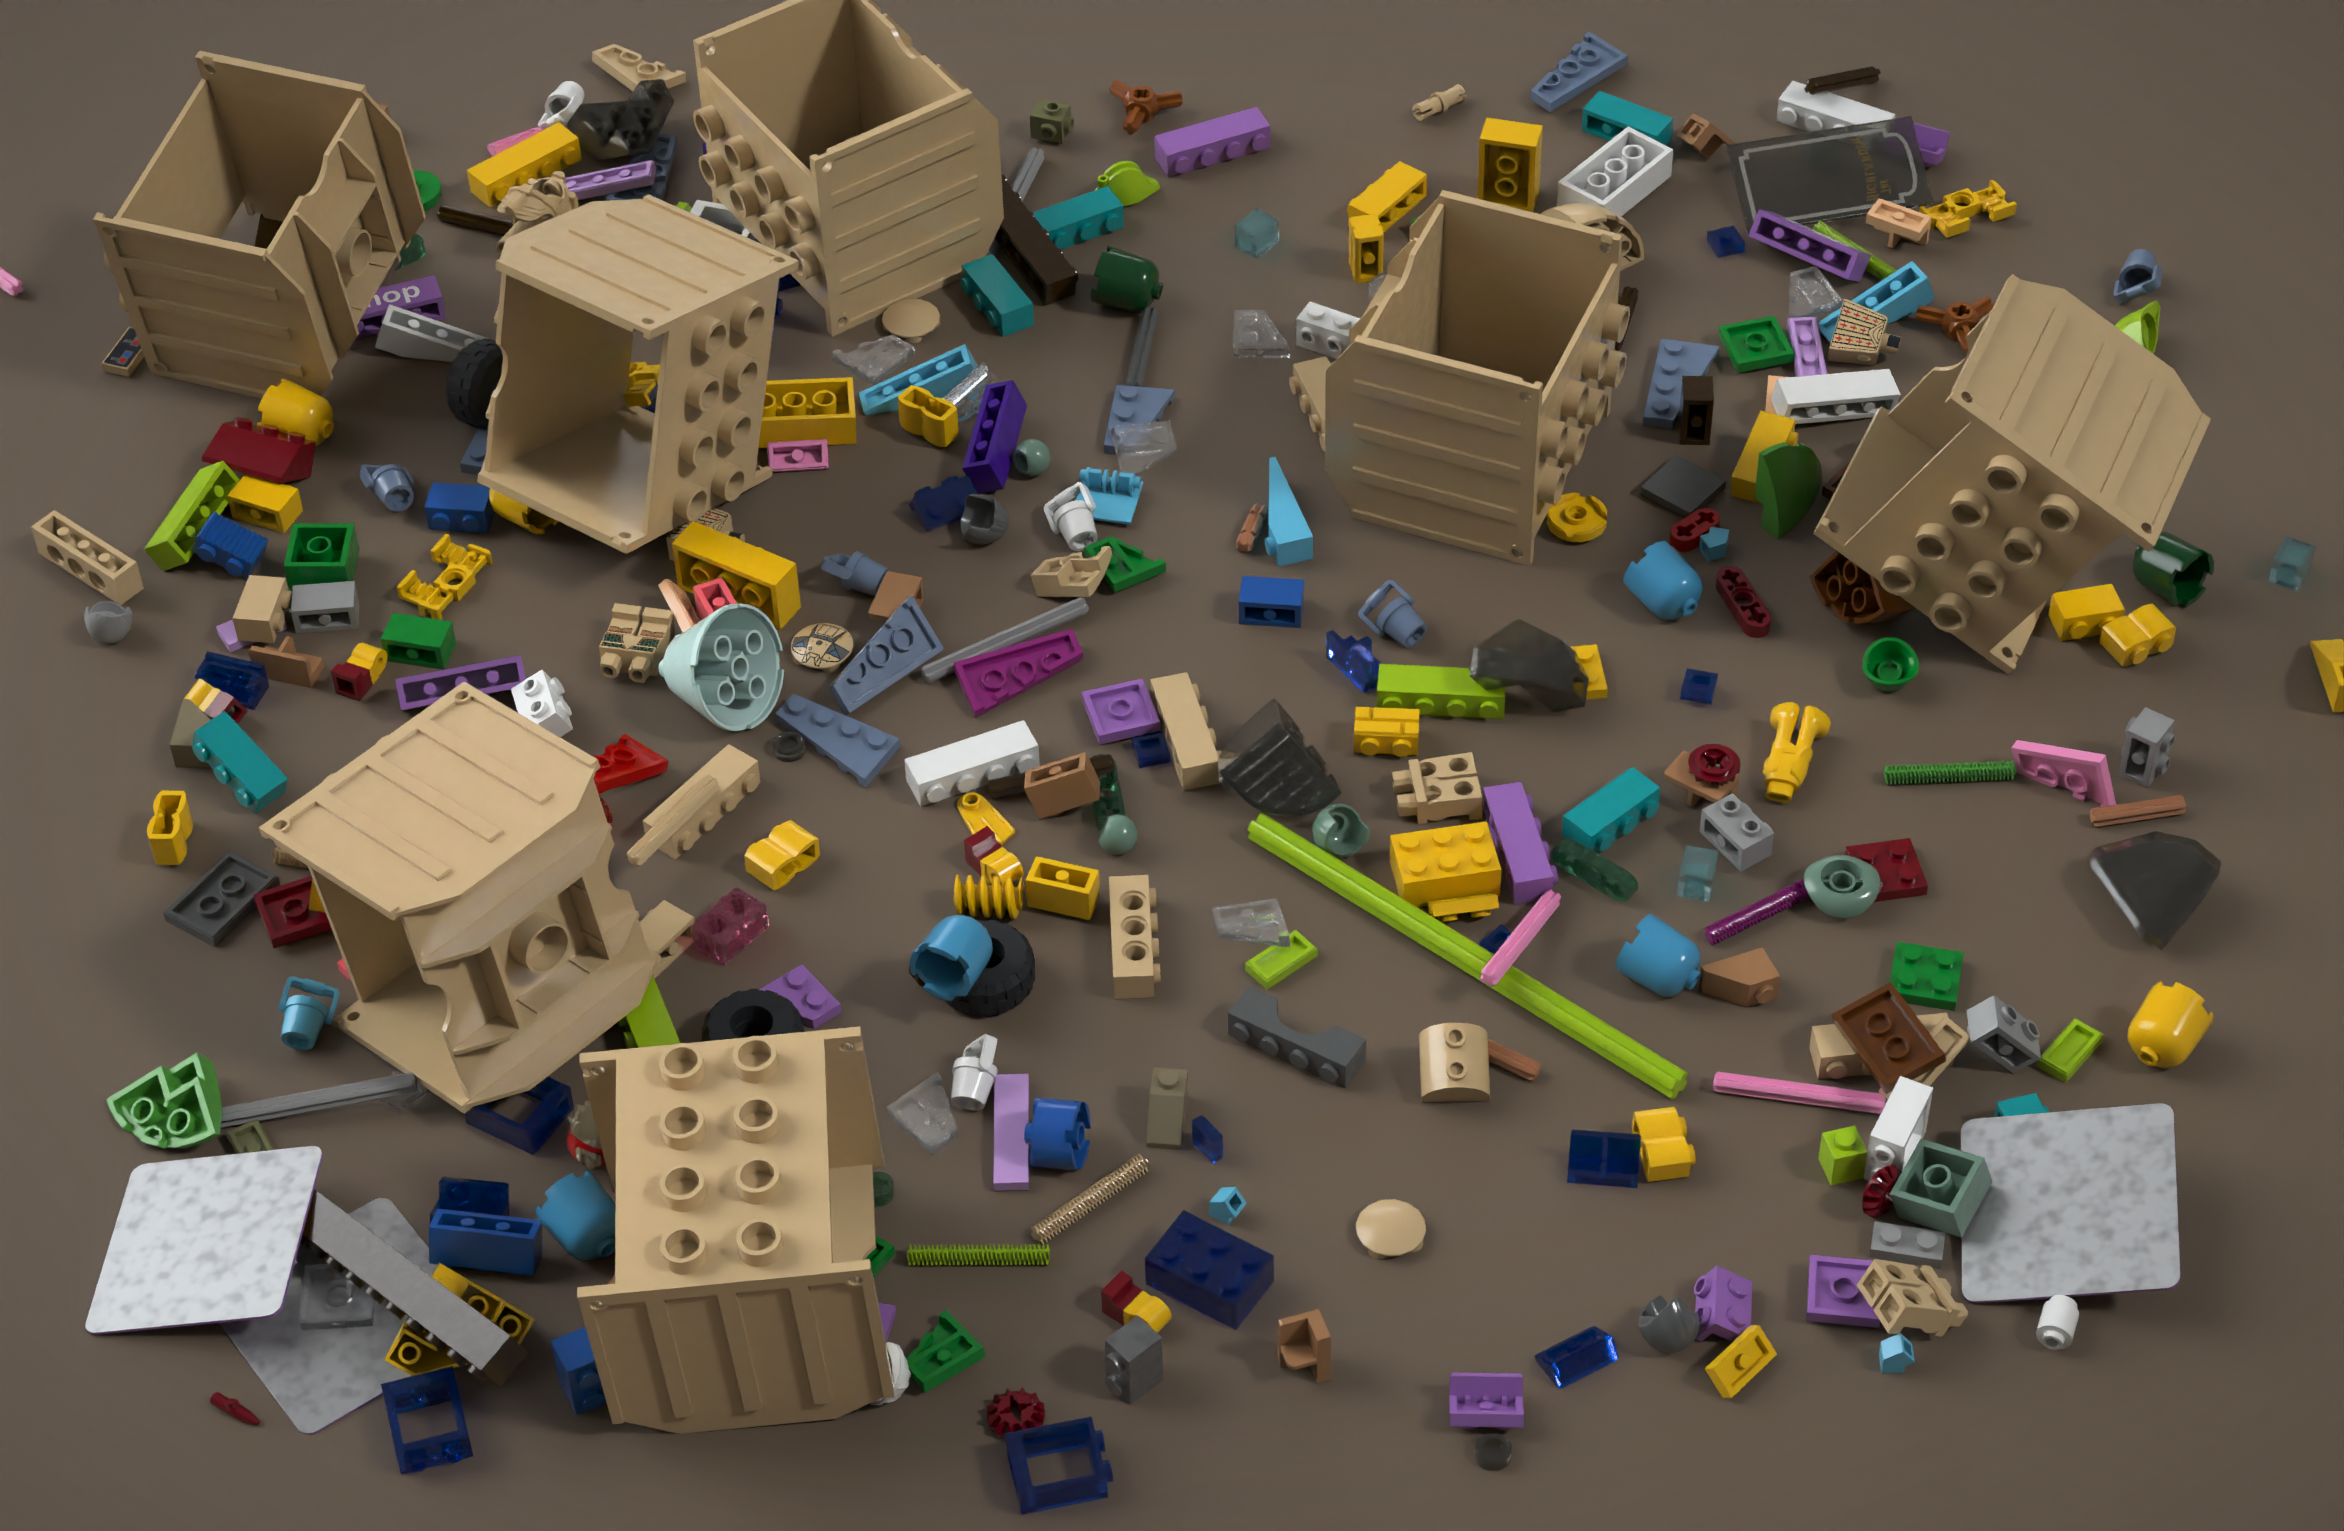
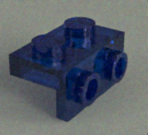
[909,475,977,532]
[430,1177,510,1224]

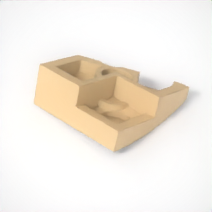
[1031,546,1112,597]

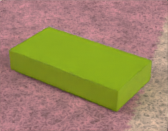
[1245,930,1318,989]
[2036,1018,2104,1083]

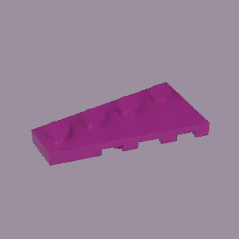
[954,629,1083,718]

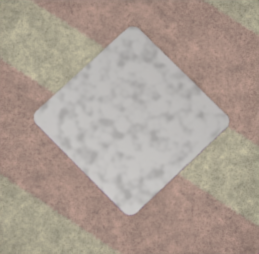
[1961,1103,2181,1303]
[85,1146,323,1335]
[219,1198,437,1435]

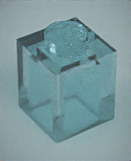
[1234,208,1279,259]
[2268,536,2316,591]
[1677,845,1719,902]

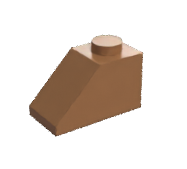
[1699,947,1780,1007]

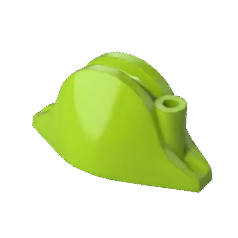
[1095,161,1160,206]
[2115,300,2160,354]

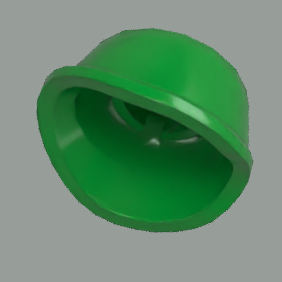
[1862,637,1919,692]

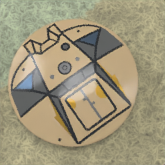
[791,623,854,673]

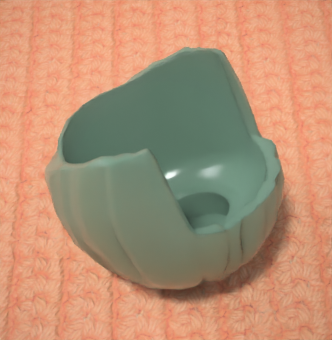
[1312,803,1370,858]

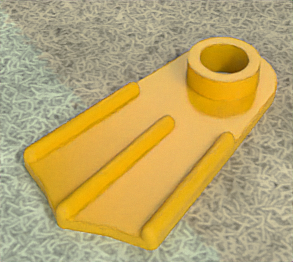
[957,792,1015,845]

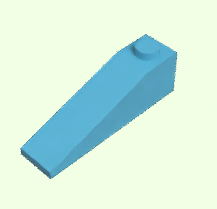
[1818,261,1935,344]
[859,344,984,416]
[1265,457,1313,567]

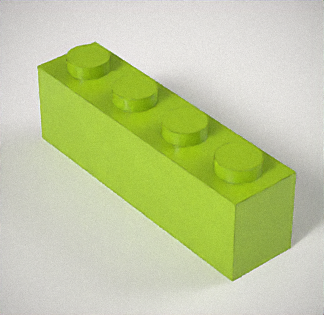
[143,461,240,571]
[1377,664,1506,719]
[617,974,680,1049]

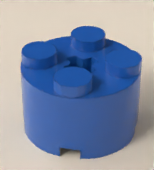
[1024,1098,1091,1170]

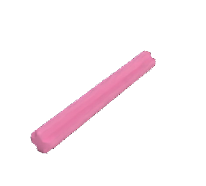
[1480,889,1561,986]
[1713,1071,1886,1114]

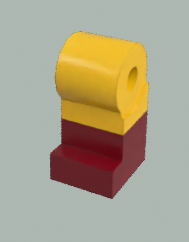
[331,642,387,701]
[184,678,248,724]
[964,826,1024,886]
[1101,1270,1172,1333]

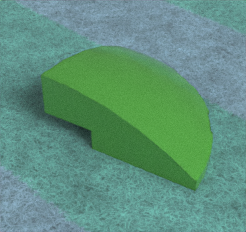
[1755,442,1822,539]
[106,1053,222,1149]

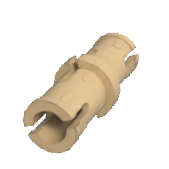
[1412,84,1466,121]

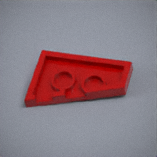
[593,734,669,794]

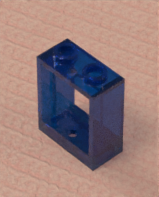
[465,1076,574,1155]
[381,1366,473,1475]
[1005,1416,1113,1515]

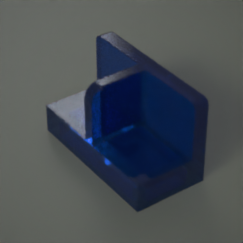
[1326,629,1382,693]
[1567,1130,1641,1188]

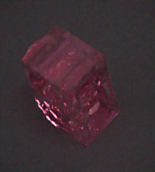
[692,887,769,967]

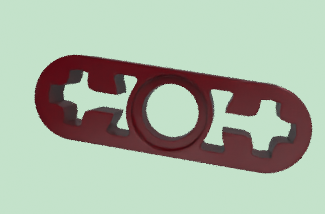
[1716,566,1771,638]

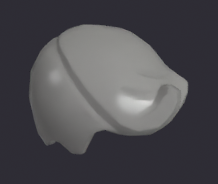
[84,601,133,643]

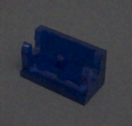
[195,651,269,710]

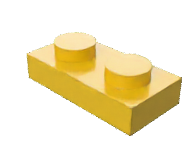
[1565,644,1608,701]
[1427,893,1499,922]
[1705,1325,1777,1398]

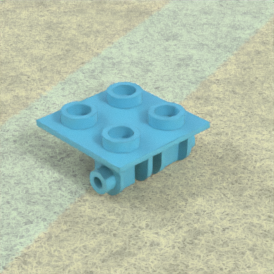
[1076,467,1143,525]

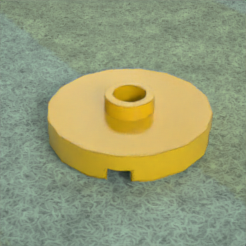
[1546,492,1607,542]

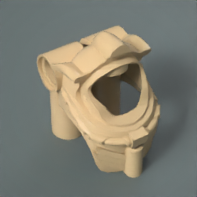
[496,171,578,255]

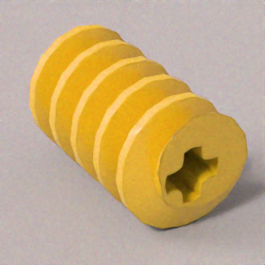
[954,874,1024,919]

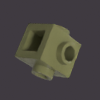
[1030,99,1075,144]

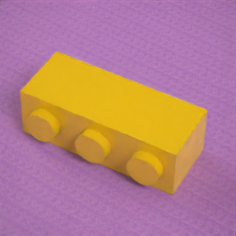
[1347,161,1427,233]
[1731,410,1799,504]

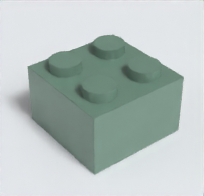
[1890,1139,1992,1238]

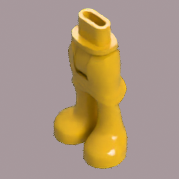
[1763,702,1831,803]

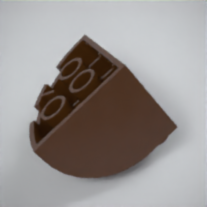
[1809,550,1915,624]

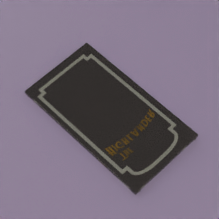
[1727,116,1934,234]

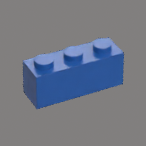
[429,1209,542,1275]

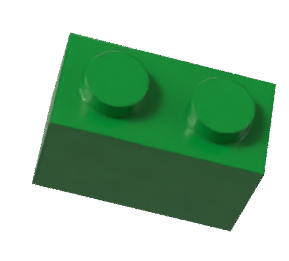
[381,613,457,670]

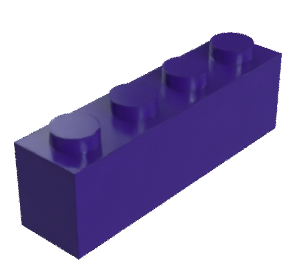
[962,380,1027,494]

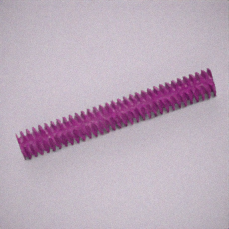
[1704,879,1810,946]

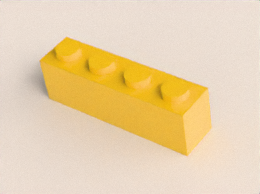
[467,122,582,208]

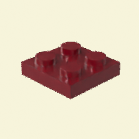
[1845,838,1928,902]
[253,876,332,948]

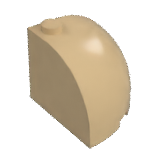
[1541,203,1644,271]

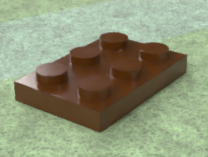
[1831,982,1946,1094]

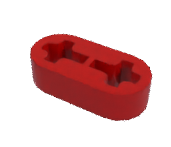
[1669,508,1720,552]

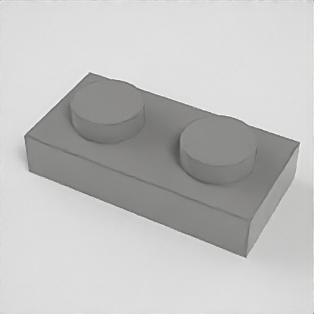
[1869,1221,1945,1269]

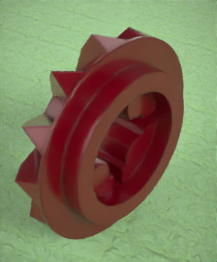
[1688,744,1741,787]
[1862,1165,1902,1219]
[987,1387,1045,1440]

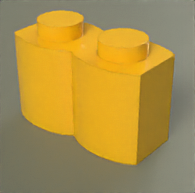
[897,385,959,447]
[2099,604,2176,667]
[147,790,193,865]
[744,820,820,890]
[1632,1107,1696,1182]

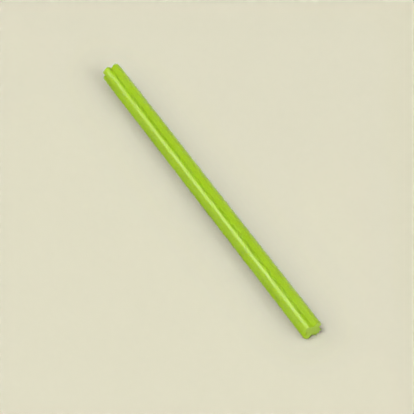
[1247,813,1689,1099]

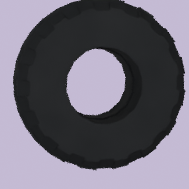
[445,338,503,430]
[946,920,1035,1017]
[702,988,804,1042]

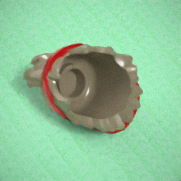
[567,1101,606,1170]

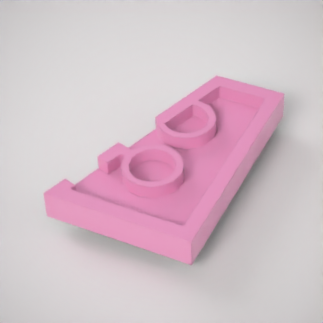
[2011,740,2116,807]

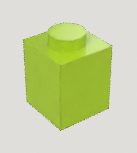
[1818,1125,1867,1185]

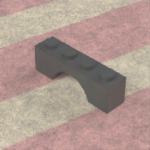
[1228,986,1366,1088]

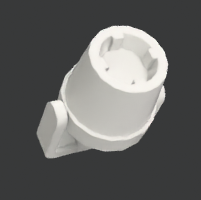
[538,81,585,129]
[1044,482,1098,551]
[951,1034,998,1111]

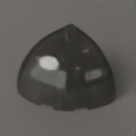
[1218,698,1342,817]

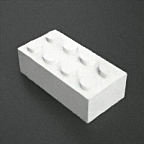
[1557,127,1673,216]

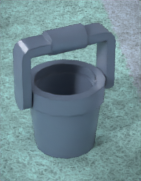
[2113,249,2162,304]
[359,464,415,512]
[820,551,890,596]
[1358,580,1428,648]

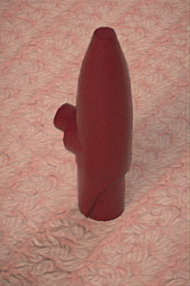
[210,1392,260,1425]

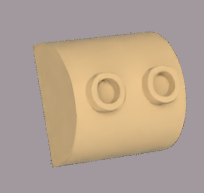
[1419,1023,1490,1102]

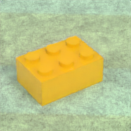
[1477,117,1543,212]
[1389,821,1501,908]

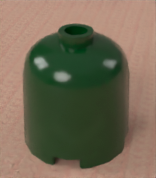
[1091,246,1163,313]
[2133,532,2214,607]

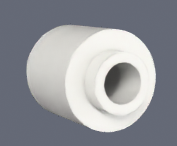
[2036,1295,2079,1350]

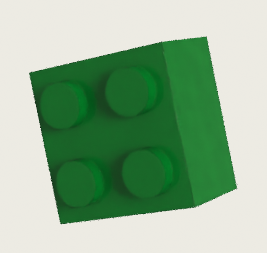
[284,523,360,591]

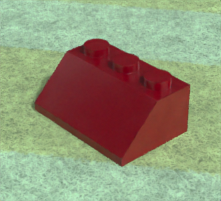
[201,417,316,483]

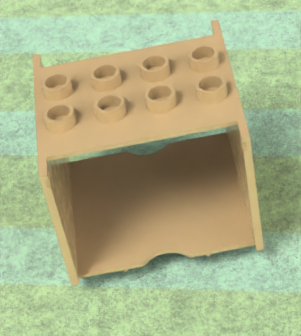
[693,0,1004,337]
[93,51,426,399]
[1325,190,1630,566]
[477,195,799,554]
[1813,274,2211,675]
[259,682,662,1114]
[577,1026,895,1434]

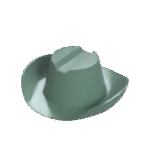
[1804,855,1881,918]

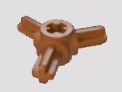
[1110,80,1183,135]
[1916,296,1994,352]

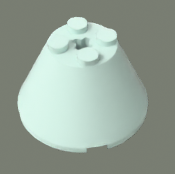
[659,604,784,731]

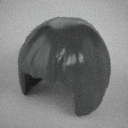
[960,494,1009,545]
[1638,1295,1700,1354]

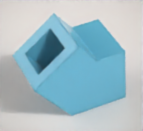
[1699,527,1730,562]
[1209,1187,1247,1225]
[1879,1333,1915,1373]

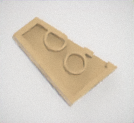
[592,44,686,98]

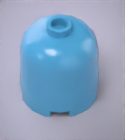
[1623,541,1703,621]
[1615,913,1701,997]
[909,915,993,1001]
[536,1171,616,1261]

